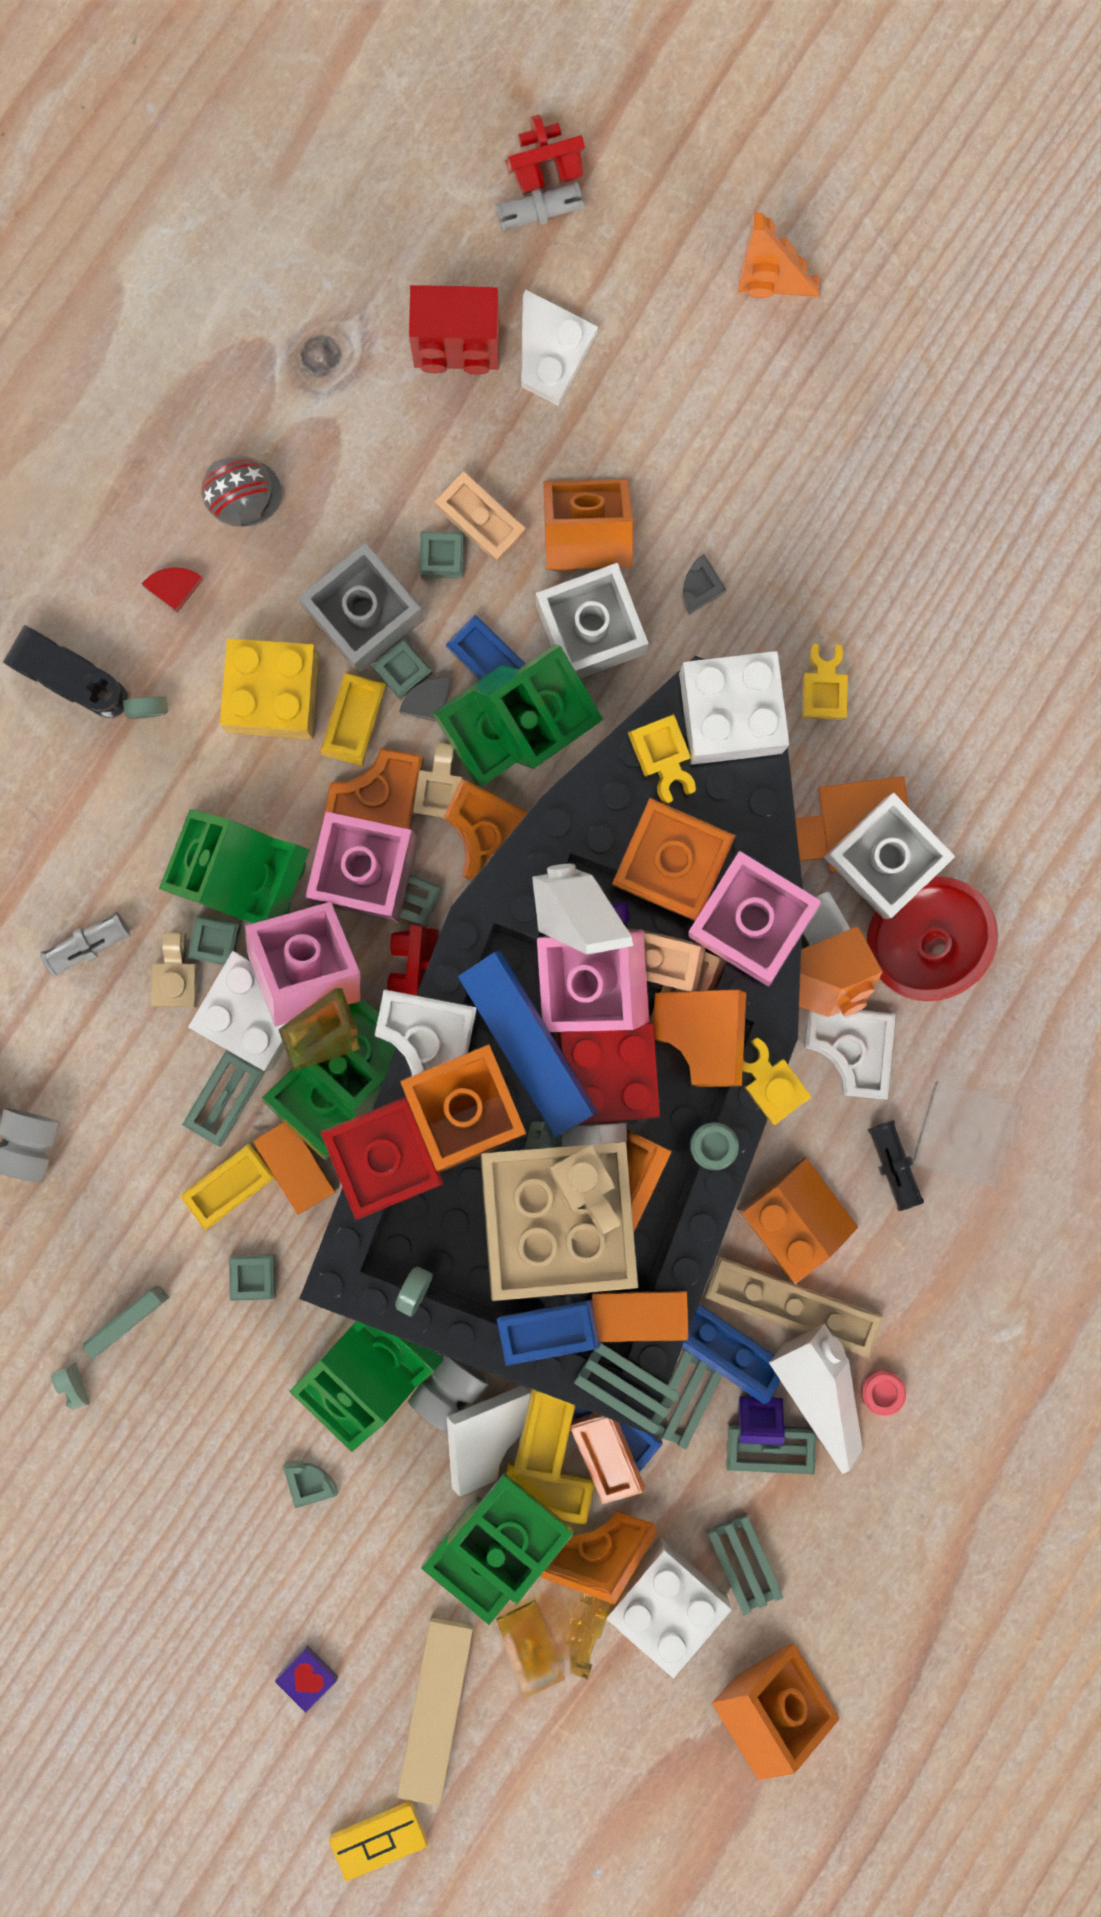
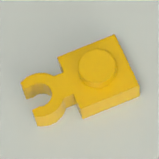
[802,643,848,720]
[628,714,696,804]
[743,1038,812,1125]

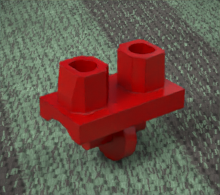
[505,114,585,195]
[387,925,439,996]

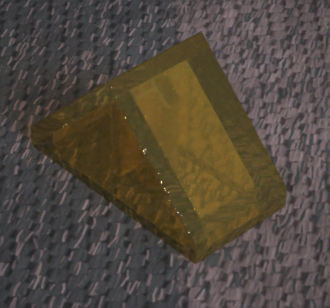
[278,988,359,1070]
[496,1600,565,1699]

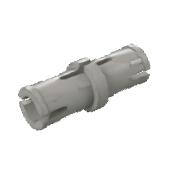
[495,181,584,232]
[40,912,131,977]

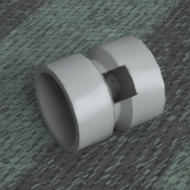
[0,1108,60,1182]
[408,1354,490,1434]

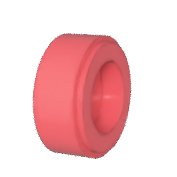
[860,1369,906,1416]

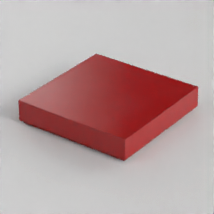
[321,1097,444,1220]

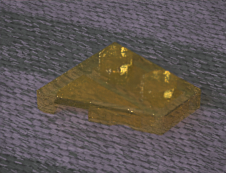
[564,1593,611,1680]

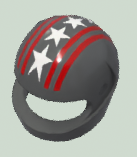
[201,455,281,526]

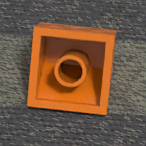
[543,479,633,572]
[799,926,882,1017]
[400,1045,527,1172]
[737,1157,858,1284]
[712,1643,840,1780]

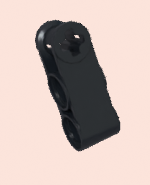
[3,625,128,718]

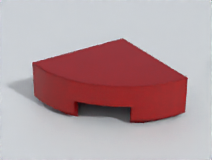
[141,567,203,613]

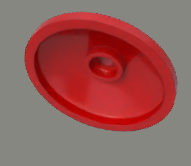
[866,876,999,1001]

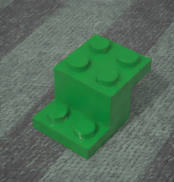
[432,644,604,787]
[159,809,309,924]
[262,996,396,1161]
[289,1321,444,1452]
[421,1472,574,1625]

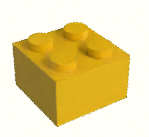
[220,638,320,739]

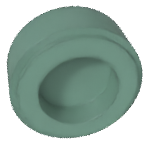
[123,697,168,719]
[690,1122,739,1170]
[395,1266,433,1317]

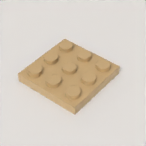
[480,1142,638,1301]

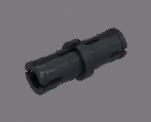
[867,1120,924,1211]

